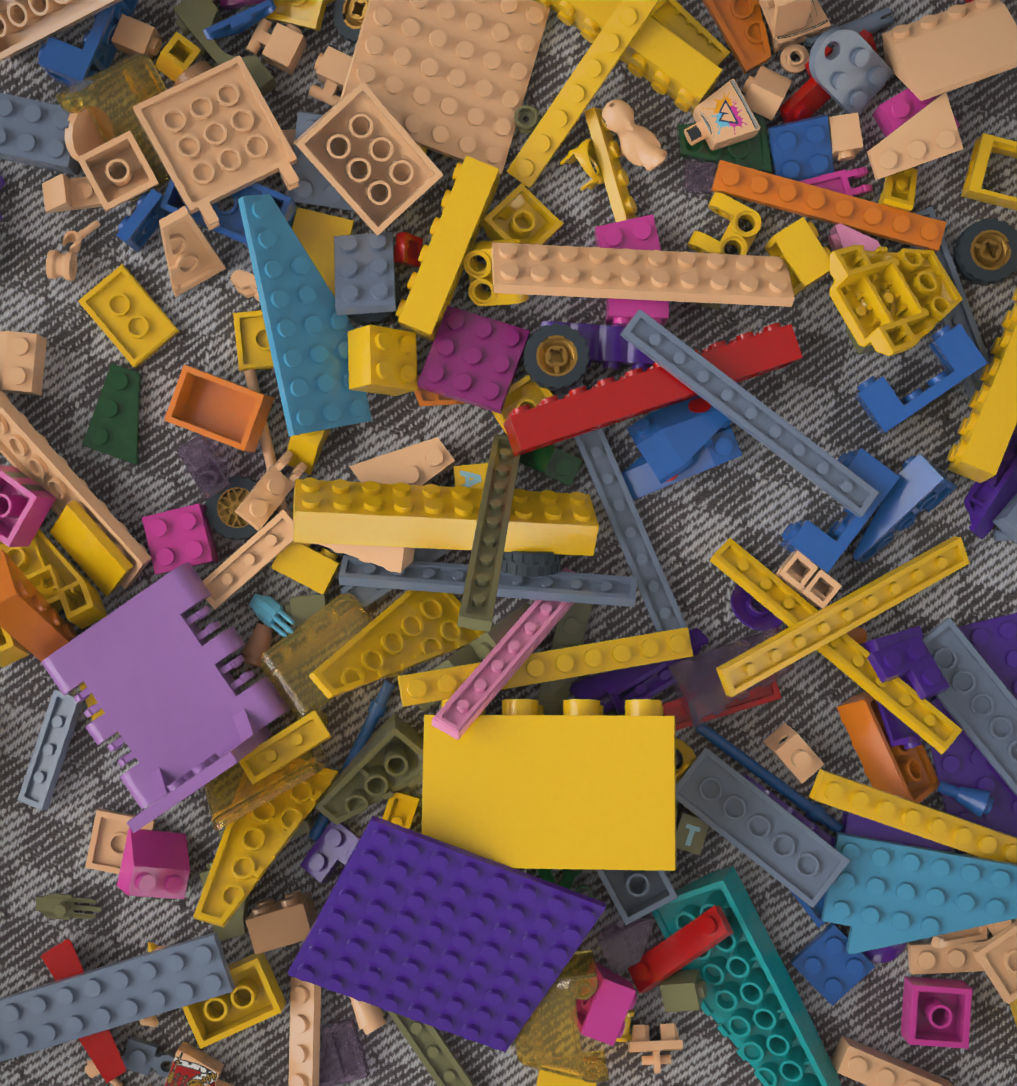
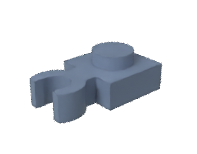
[123,1036,176,1077]

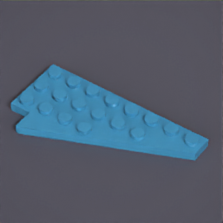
[238,194,372,437]
[822,832,1017,954]

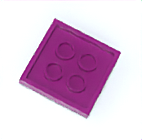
[417,306,531,414]

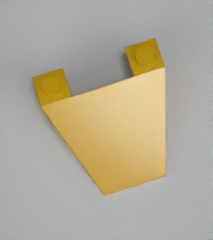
[0,529,107,667]

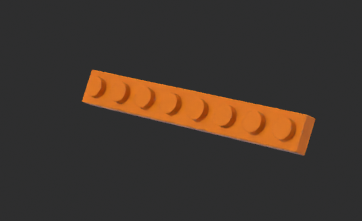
[711,160,947,253]

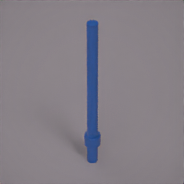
[308,680,395,841]
[694,723,843,834]

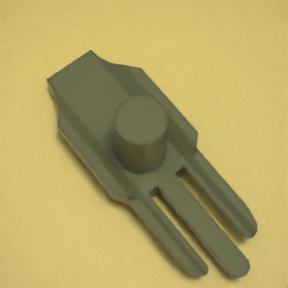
[35,893,102,920]

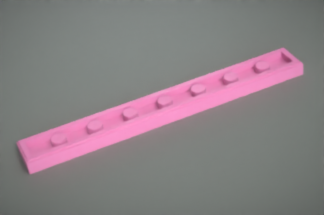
[432,567,576,740]

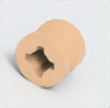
[46,250,77,281]

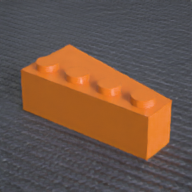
[0,550,77,662]

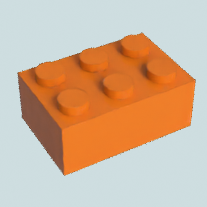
[164,365,275,453]

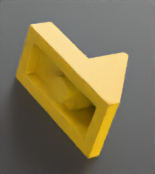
[878,168,918,212]

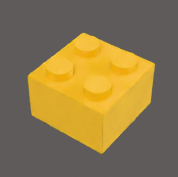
[764,217,831,296]
[348,325,417,396]

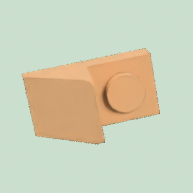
[42,174,103,213]

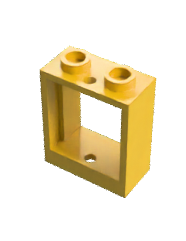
[961,133,1017,211]

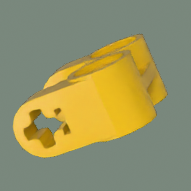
[687,192,762,255]
[463,239,529,307]

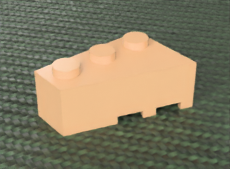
[349,437,456,486]

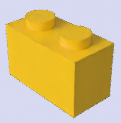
[271,542,341,595]

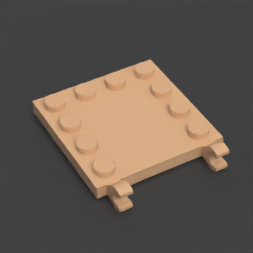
[133,55,299,231]

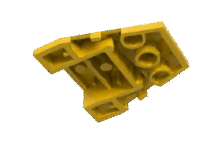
[829,245,963,356]

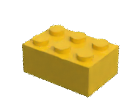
[182,952,287,1049]

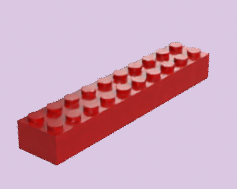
[503,322,803,457]

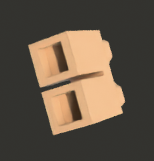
[775,551,842,609]

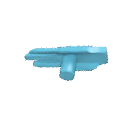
[249,593,295,637]

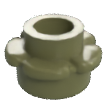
[515,105,540,134]

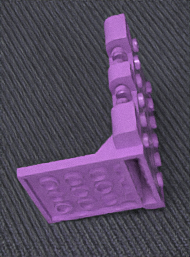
[41,562,289,833]

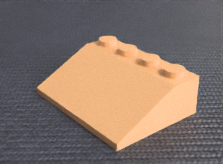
[882,0,1017,101]
[293,81,443,236]

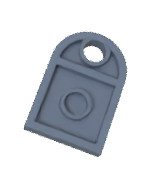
[809,27,894,115]

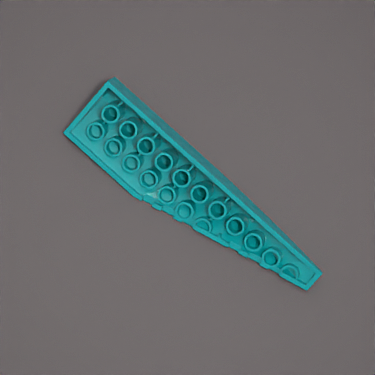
[652,865,842,1086]

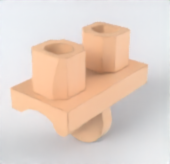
[628,1023,683,1074]

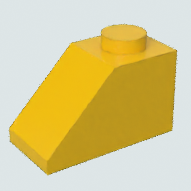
[287,429,331,475]

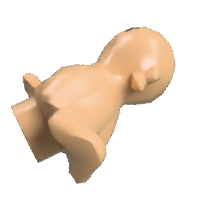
[602,99,667,171]

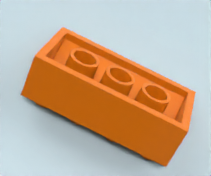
[836,691,939,803]

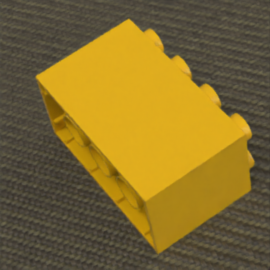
[422,699,677,871]

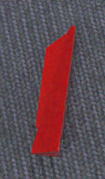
[40,939,126,1083]

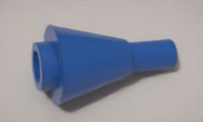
[937,781,994,818]

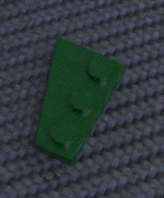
[677,115,772,174]
[82,363,142,465]

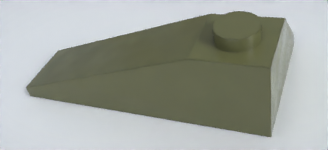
[315,713,424,825]

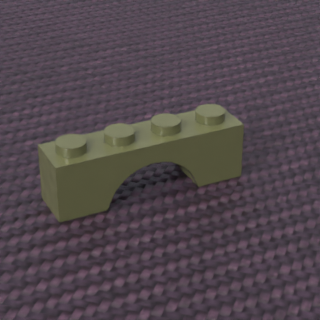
[173,0,278,97]

